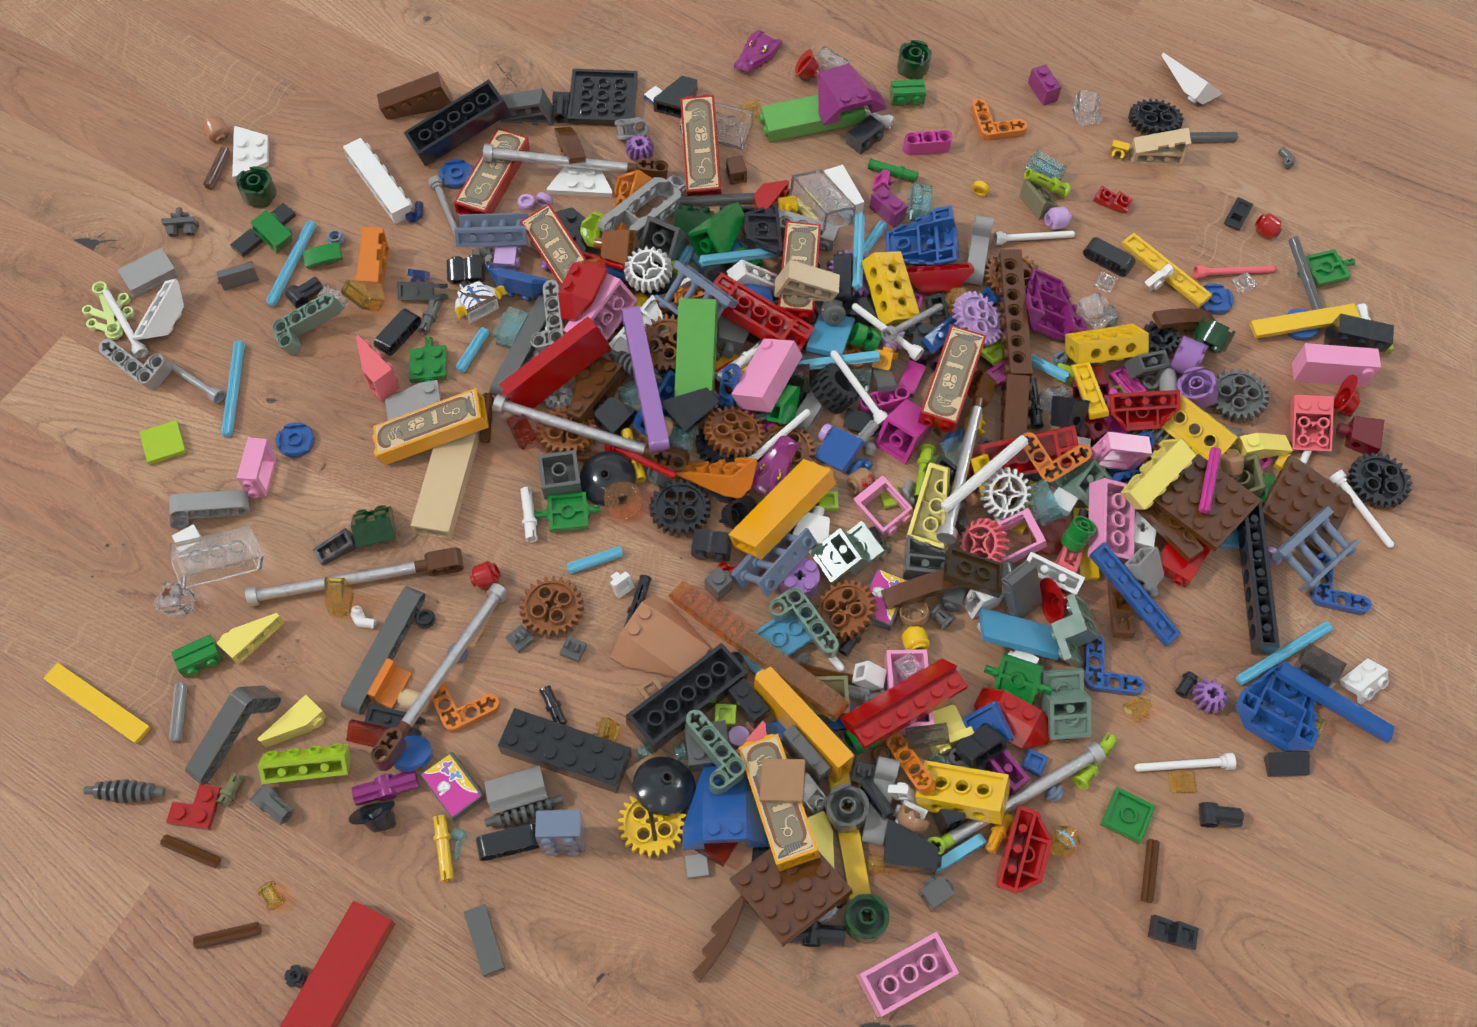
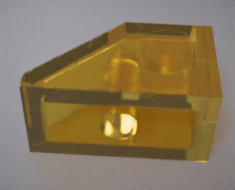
[341,280,385,311]
[324,577,354,617]

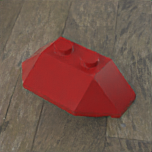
[558,259,608,321]
[906,263,974,294]
[1109,390,1181,431]
[974,688,1050,750]
[996,805,1052,894]

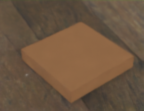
[759,759,806,803]

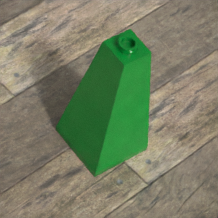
[686,202,744,259]

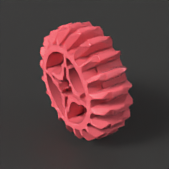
[958,518,1010,563]

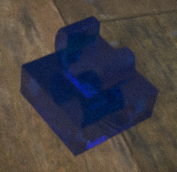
[407,269,430,282]

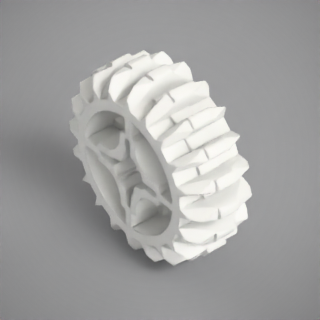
[624,246,673,294]
[979,467,1032,519]

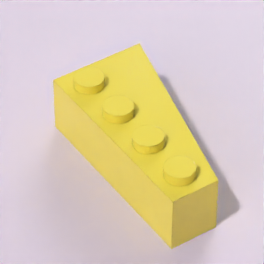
[1121,438,1196,510]
[906,462,950,549]

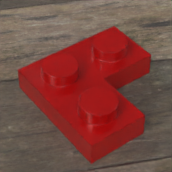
[166,784,222,830]

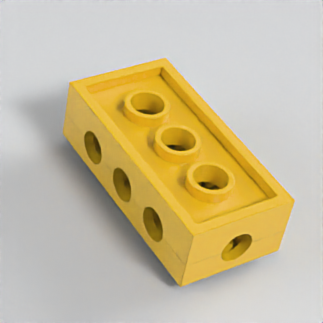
[861,251,920,327]
[1065,323,1149,364]
[1161,393,1239,460]
[915,760,1010,825]

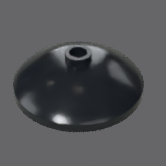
[580,451,636,507]
[633,756,696,816]

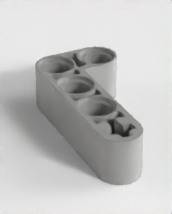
[964,215,994,285]
[530,280,567,353]
[98,339,173,390]
[168,490,250,529]
[861,756,900,846]

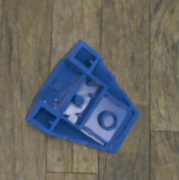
[885,205,960,265]
[1235,664,1319,751]
[683,766,769,850]

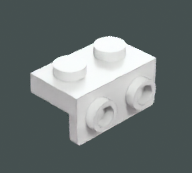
[1340,658,1389,705]

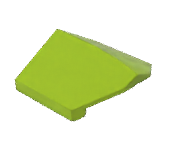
[580,211,615,250]
[980,342,1005,366]

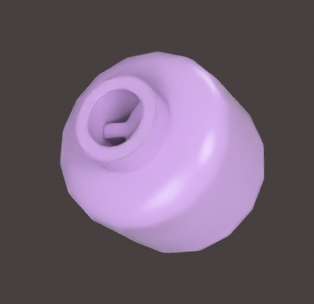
[1044,206,1072,230]

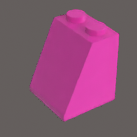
[875,399,933,464]

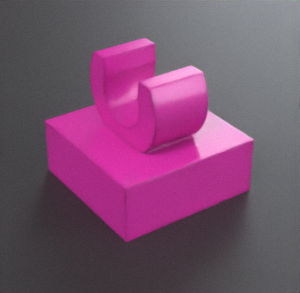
[872,169,893,191]

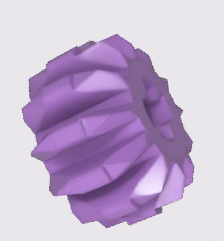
[626,134,654,162]
[1192,678,1229,714]

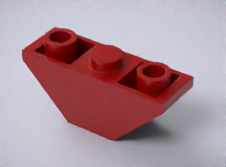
[753,180,790,210]

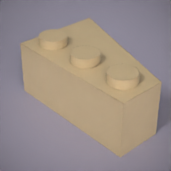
[1130,128,1191,166]
[774,260,840,302]

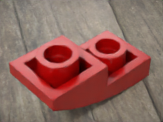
[1093,185,1134,213]

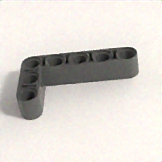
[185,685,281,785]

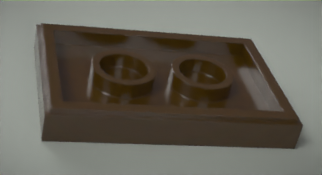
[943,546,1003,598]

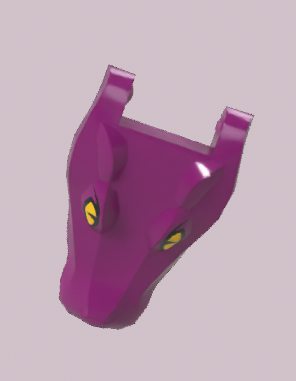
[734,30,783,75]
[745,436,798,496]

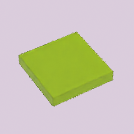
[139,420,187,465]

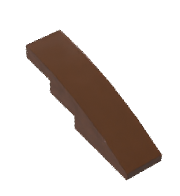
[554,127,586,164]
[1152,308,1215,333]
[1107,563,1135,638]
[881,569,963,610]
[692,896,745,982]

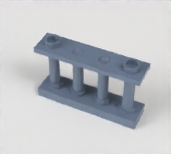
[454,213,529,247]
[654,260,738,318]
[1269,506,1361,592]
[730,528,817,597]

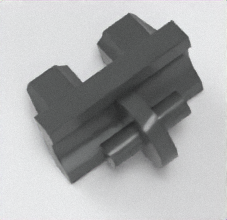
[161,207,199,237]

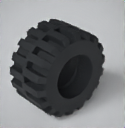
[810,363,860,414]

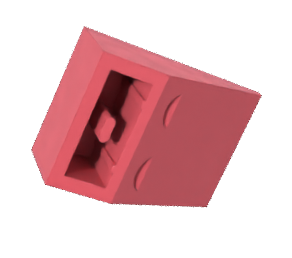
[356,335,399,402]
[1290,395,1334,452]

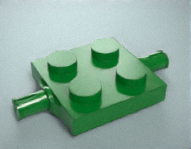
[1297,249,1355,288]
[409,337,447,383]
[535,492,601,533]
[984,653,1053,705]

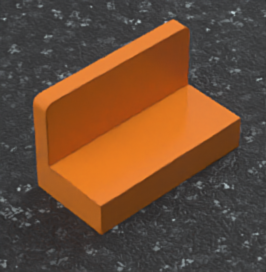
[367,658,412,709]

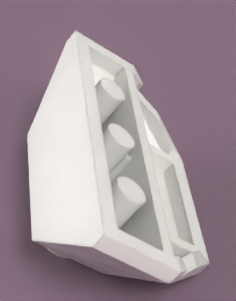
[132,279,184,340]

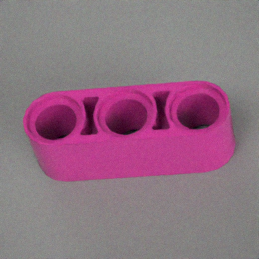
[903,130,953,155]
[858,385,910,413]

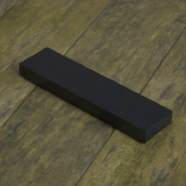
[230,203,296,257]

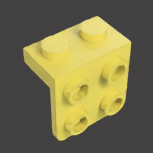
[925,705,974,755]

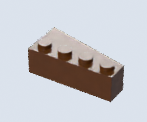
[377,72,453,120]
[1000,374,1032,440]

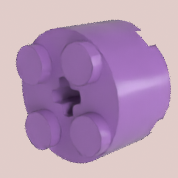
[1169,336,1208,375]
[1177,367,1218,409]
[779,558,820,602]

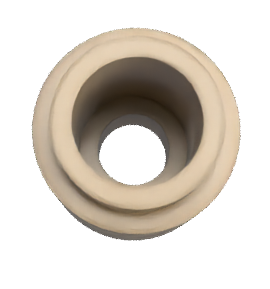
[397,688,430,713]

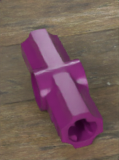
[352,771,419,806]

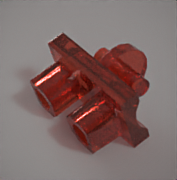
[506,414,537,450]

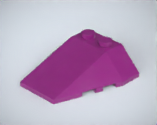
[818,64,887,126]
[1026,267,1087,341]

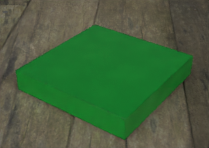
[1100,787,1156,844]

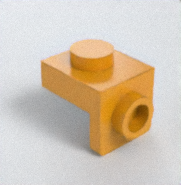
[872,346,899,370]

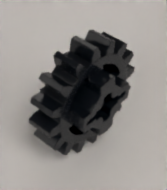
[1143,321,1181,356]

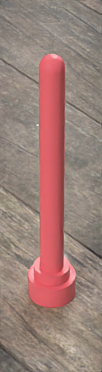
[1193,265,1276,279]

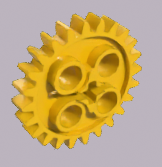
[618,796,686,859]

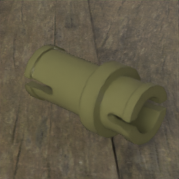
[216,772,244,807]

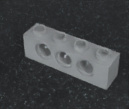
[779,209,839,251]

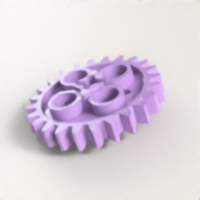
[952,291,1003,347]

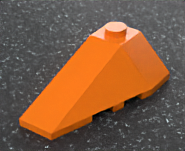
[612,170,653,230]
[676,457,757,498]

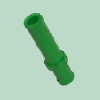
[868,158,919,182]

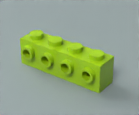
[258,743,352,784]

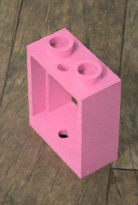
[1090,432,1152,471]
[237,437,277,498]
[853,476,913,538]
[987,508,1048,564]

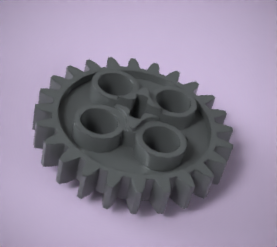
[1210,368,1270,423]

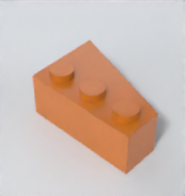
[355,227,390,292]

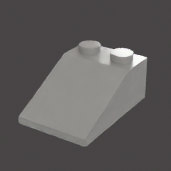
[385,380,442,420]

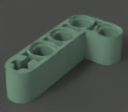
[272,293,343,355]
[769,588,839,658]
[685,710,746,795]

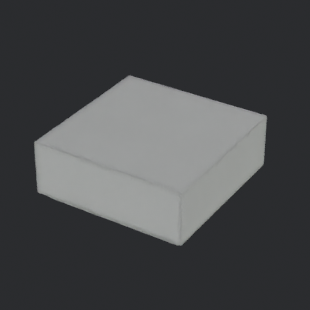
[685,853,709,879]

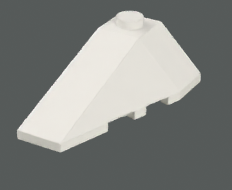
[1161,53,1222,105]

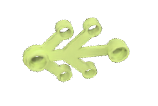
[82,281,135,340]

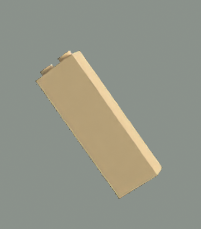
[410,432,479,540]

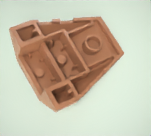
[610,594,710,678]

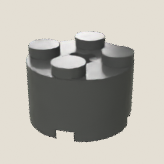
[824,784,869,833]

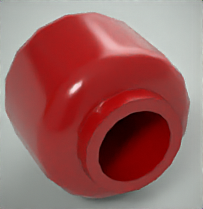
[1255,213,1282,239]
[470,561,501,590]

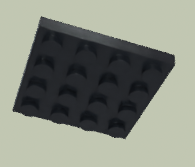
[567,69,638,125]

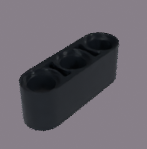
[1083,237,1136,277]
[833,253,853,301]
[374,308,421,356]
[476,824,539,861]

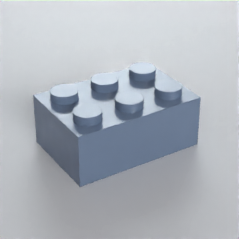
[535,810,585,856]

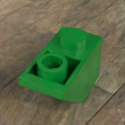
[766,384,800,424]

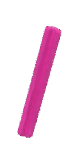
[1198,447,1222,514]

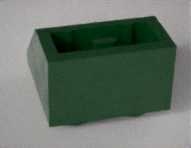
[674,204,714,233]
[350,505,396,547]

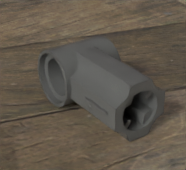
[249,784,294,825]

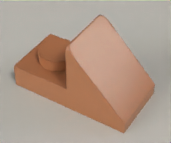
[961,487,986,515]

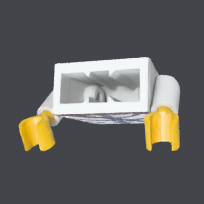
[455,280,508,324]

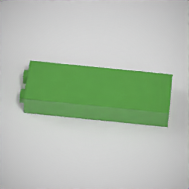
[759,95,866,143]
[675,298,718,397]

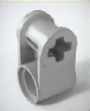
[615,117,648,140]

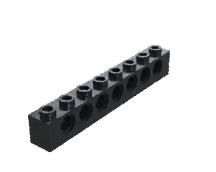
[1237,501,1280,655]

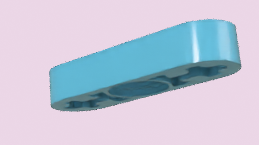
[935,833,987,875]

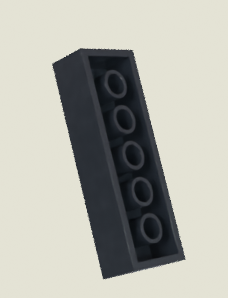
[403,79,510,166]
[626,643,748,754]
[498,708,632,793]

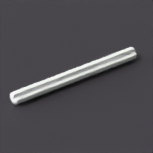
[941,435,1028,512]

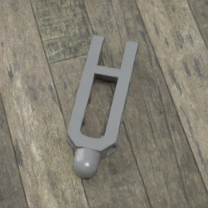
[598,175,686,242]

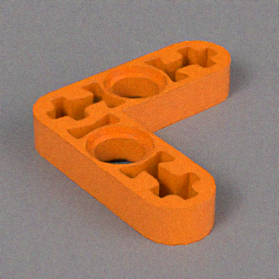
[971,99,1028,140]
[1023,432,1092,482]
[432,682,500,733]

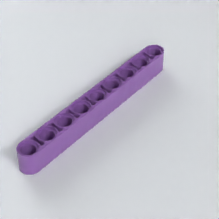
[621,306,670,452]

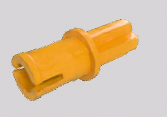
[985,813,1013,854]

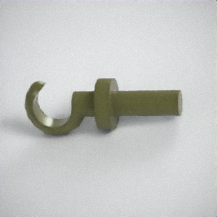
[879,537,896,561]

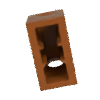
[594,230,637,264]

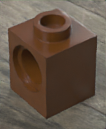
[726,155,747,185]

